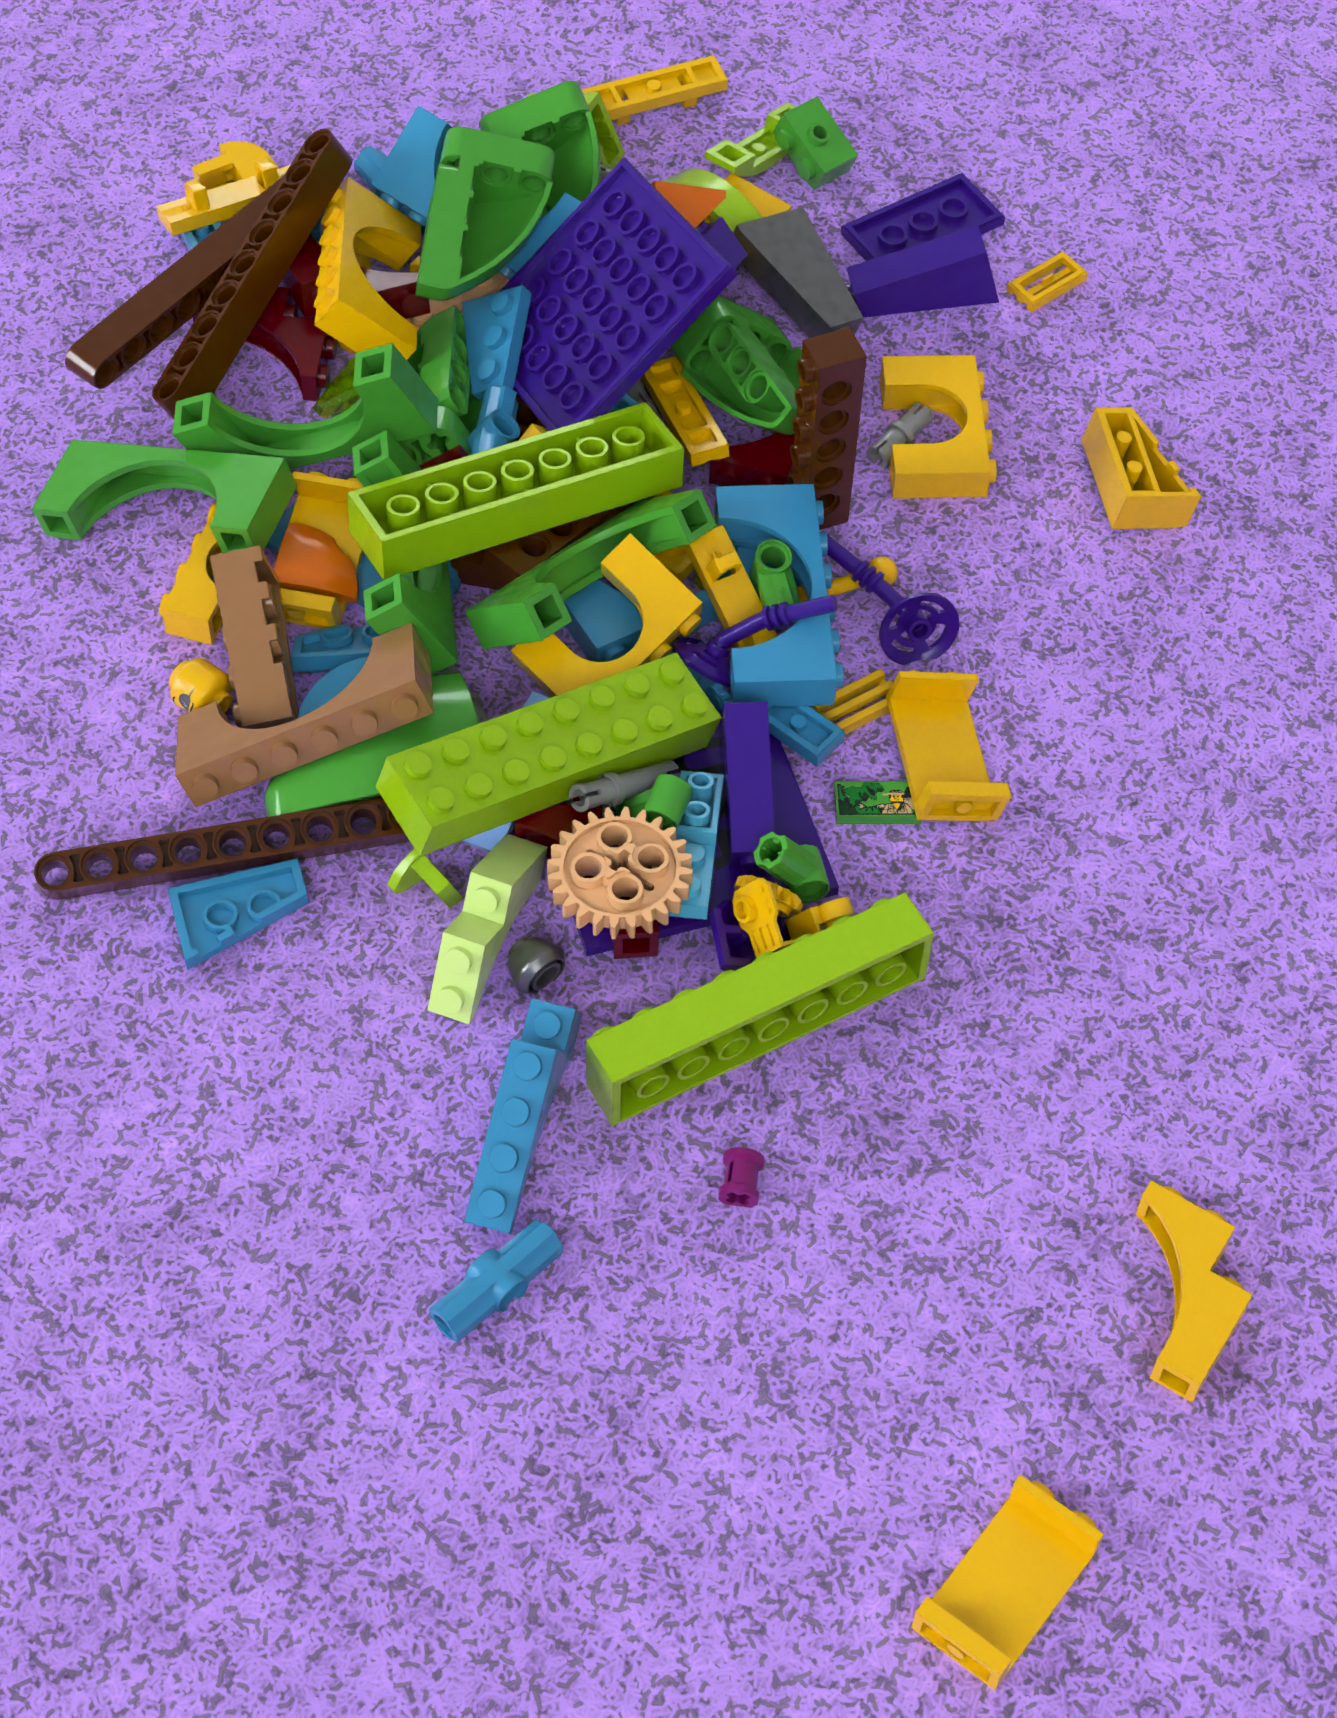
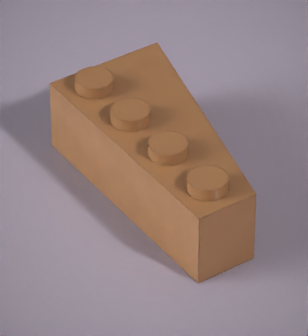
[210,545,299,729]

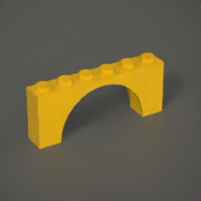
[313,176,421,360]

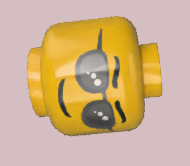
[169,658,233,713]

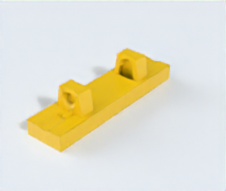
[581,55,728,126]
[156,158,290,236]
[641,356,730,467]
[684,525,777,648]

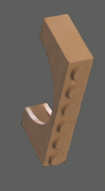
[175,622,434,808]

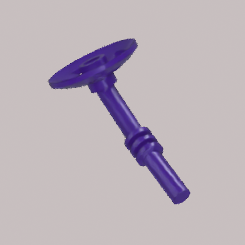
[827,534,960,665]
[672,595,838,687]

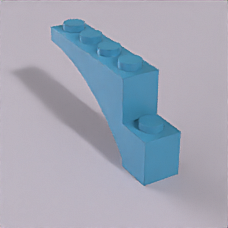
[464,998,583,1234]

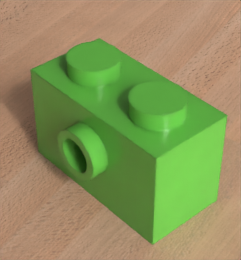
[773,96,858,190]

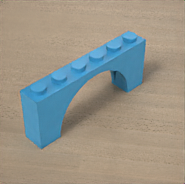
[371,106,582,279]
[714,484,844,707]
[564,546,801,662]

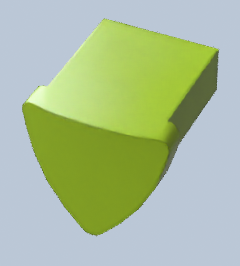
[387,848,464,908]

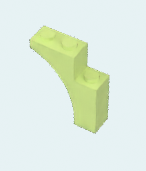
[427,834,548,1024]

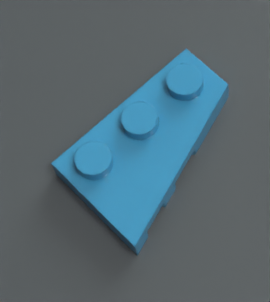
[462,285,532,402]

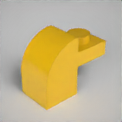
[192,141,279,190]

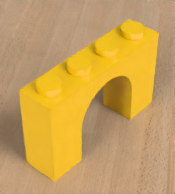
[879,355,997,499]
[511,533,703,697]

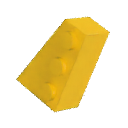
[1081,407,1201,529]

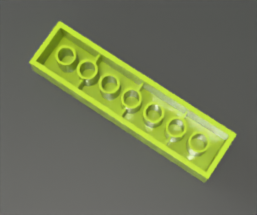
[347,402,684,580]
[375,652,722,857]
[586,892,934,1126]

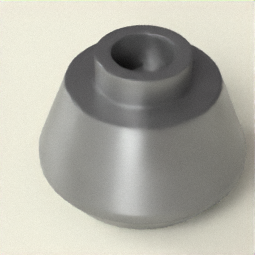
[507,937,565,994]

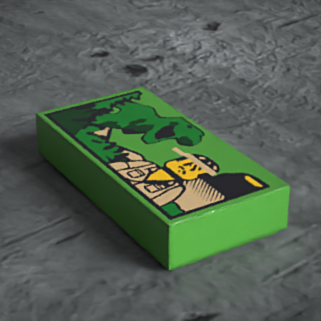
[834,781,922,824]

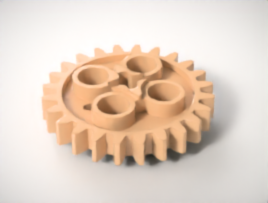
[547,806,693,939]

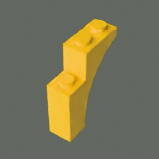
[1136,1180,1253,1403]

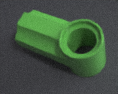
[749,539,801,629]
[615,774,693,831]
[753,831,830,903]

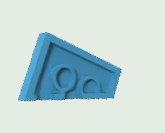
[291,624,379,673]
[167,858,309,970]

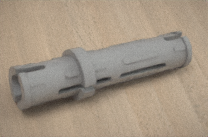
[569,760,680,812]

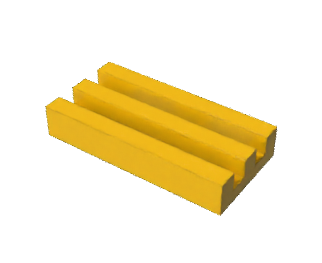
[1006,251,1088,313]
[811,669,893,735]

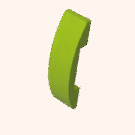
[704,102,796,177]
[661,168,762,233]

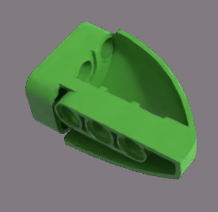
[479,81,601,218]
[415,126,555,301]
[670,296,802,435]
[353,305,482,478]
[264,672,479,817]

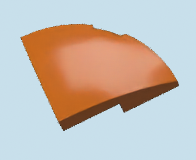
[274,522,359,603]

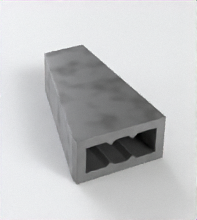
[733,207,863,338]

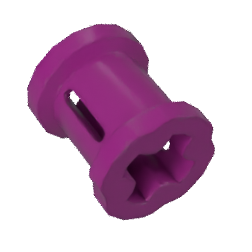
[718,1147,765,1208]

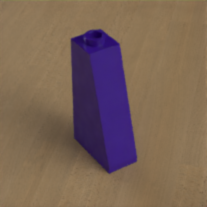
[845,226,999,318]
[720,702,775,871]

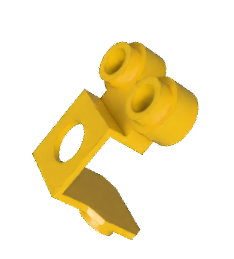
[732,878,855,958]

